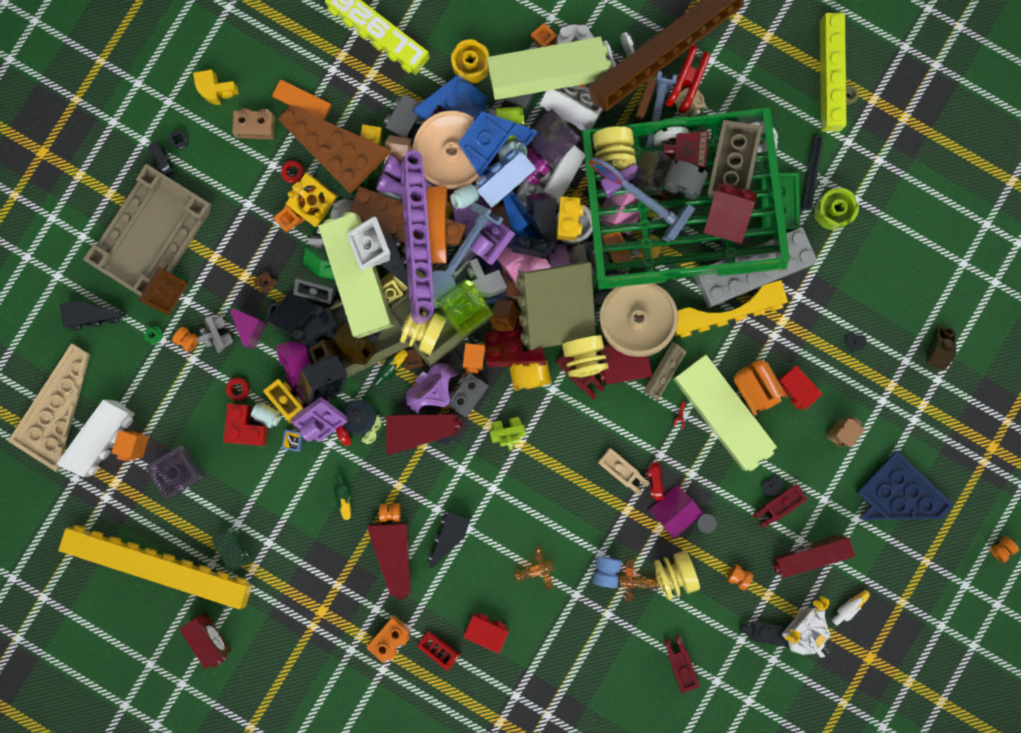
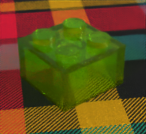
[435,279,493,337]

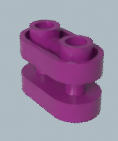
[526,147,551,186]

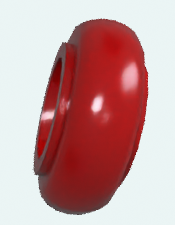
[281,160,304,184]
[226,377,250,401]
[336,425,352,446]

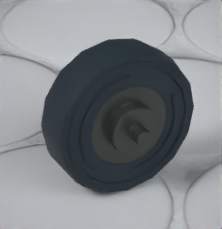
[343,400,376,435]

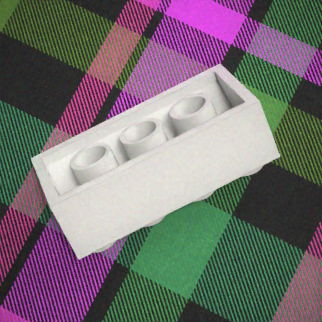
[516,137,585,209]
[57,400,135,477]

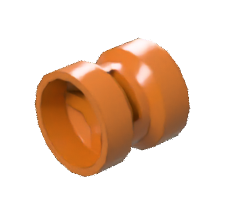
[172,326,199,353]
[379,503,401,523]
[990,536,1019,563]
[726,564,753,591]

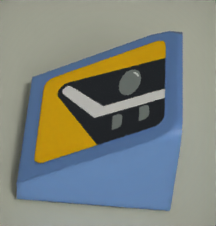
[282,430,303,452]

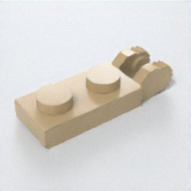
[597,448,650,496]

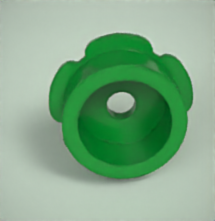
[144,326,163,345]

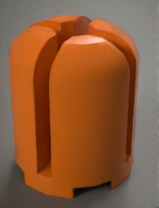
[734,360,788,415]

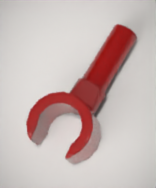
[673,402,686,429]

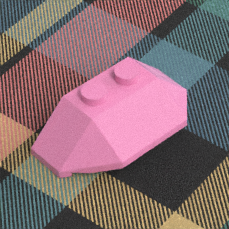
[497,247,551,289]

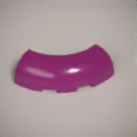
[276,342,330,409]

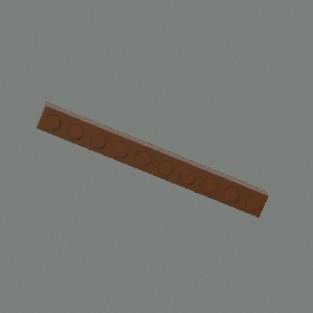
[589,0,744,111]

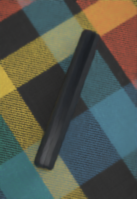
[801,136,824,211]

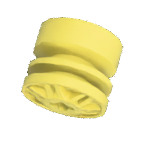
[593,127,636,171]
[400,309,447,355]
[562,335,608,377]
[654,551,700,601]

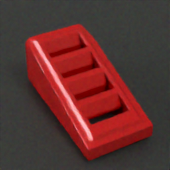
[417,631,461,671]

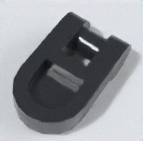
[148,142,175,176]

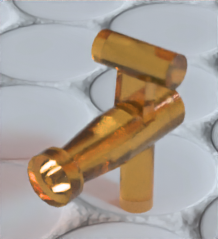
[514,548,554,590]
[619,560,659,602]

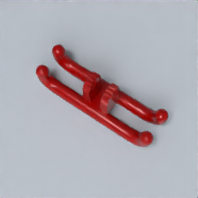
[665,44,710,114]

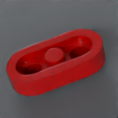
[648,462,664,501]

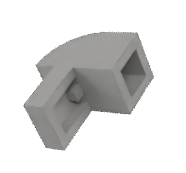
[467,258,507,297]

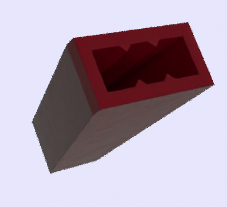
[386,414,462,455]
[367,523,411,599]
[772,534,855,578]

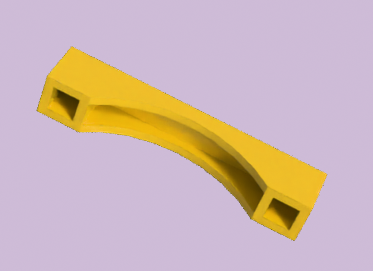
[674,280,788,338]

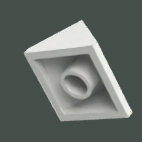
[347,217,390,270]

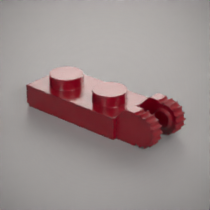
[555,355,605,400]
[752,483,808,528]
[664,635,700,693]

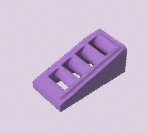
[601,164,638,199]

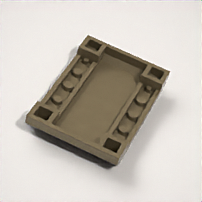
[83,164,212,296]

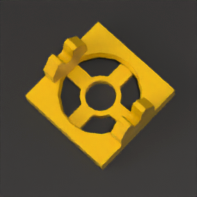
[286,173,338,227]

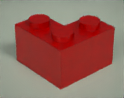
[223,404,269,446]

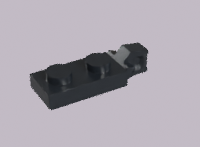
[506,235,555,259]
[739,621,790,648]

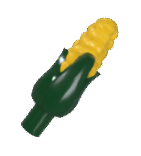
[373,350,408,386]
[334,474,352,520]

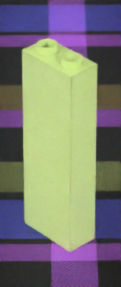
[487,37,612,100]
[318,212,395,339]
[673,355,777,471]

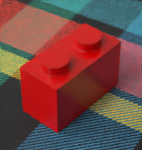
[778,365,823,410]
[463,612,509,654]

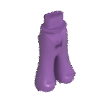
[376,155,438,201]

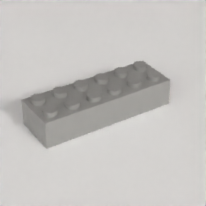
[694,227,818,309]

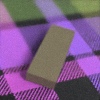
[644,342,686,401]

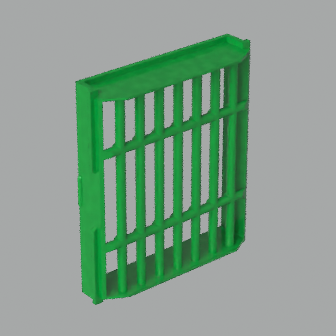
[582,108,790,289]

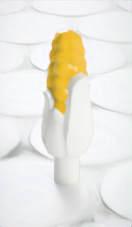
[832,590,870,626]

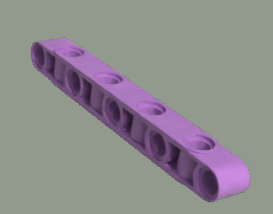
[401,150,434,324]

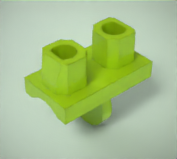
[490,417,526,451]

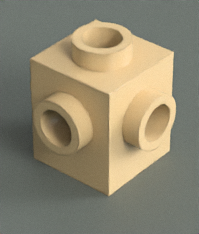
[675,87,707,117]

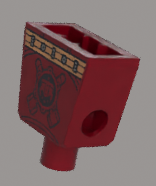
[663,131,708,173]

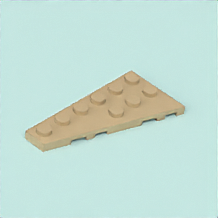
[8,343,90,472]

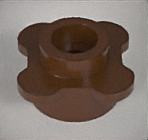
[254,271,277,294]

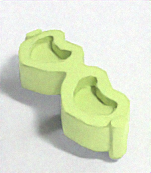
[362,415,381,444]

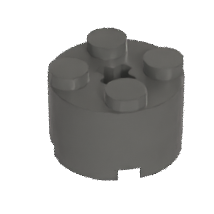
[663,160,708,200]

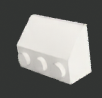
[540,85,603,130]

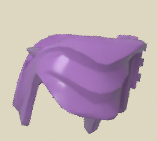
[406,363,458,415]

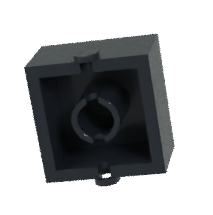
[297,355,348,406]

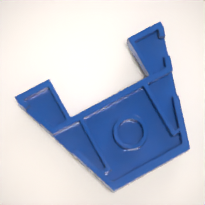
[412,75,489,121]
[457,110,537,177]

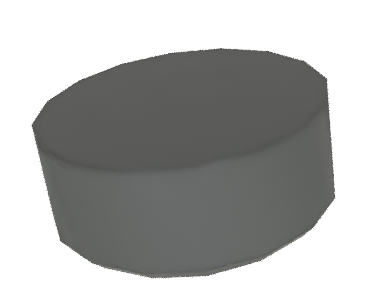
[696,513,717,533]

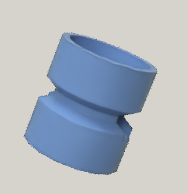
[593,556,622,588]

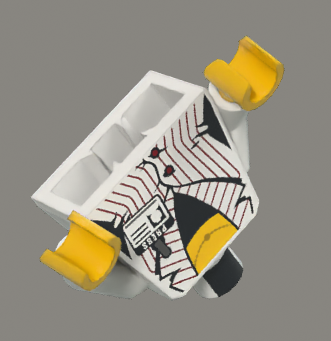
[782,596,830,658]

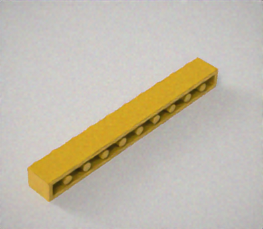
[58,525,253,610]

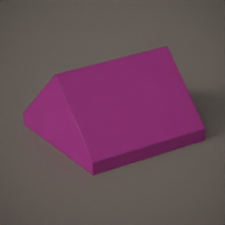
[230,309,267,349]
[649,485,703,539]

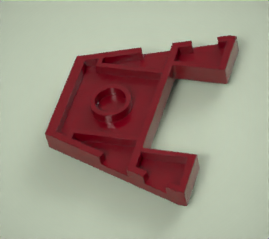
[484,313,546,367]

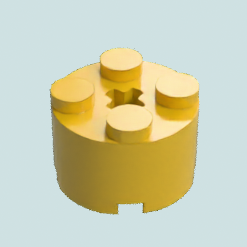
[451,39,489,84]
[510,360,552,391]

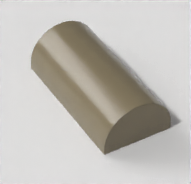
[708,120,763,200]

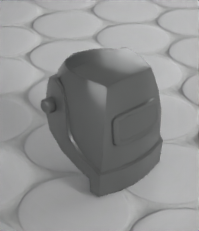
[568,241,610,274]

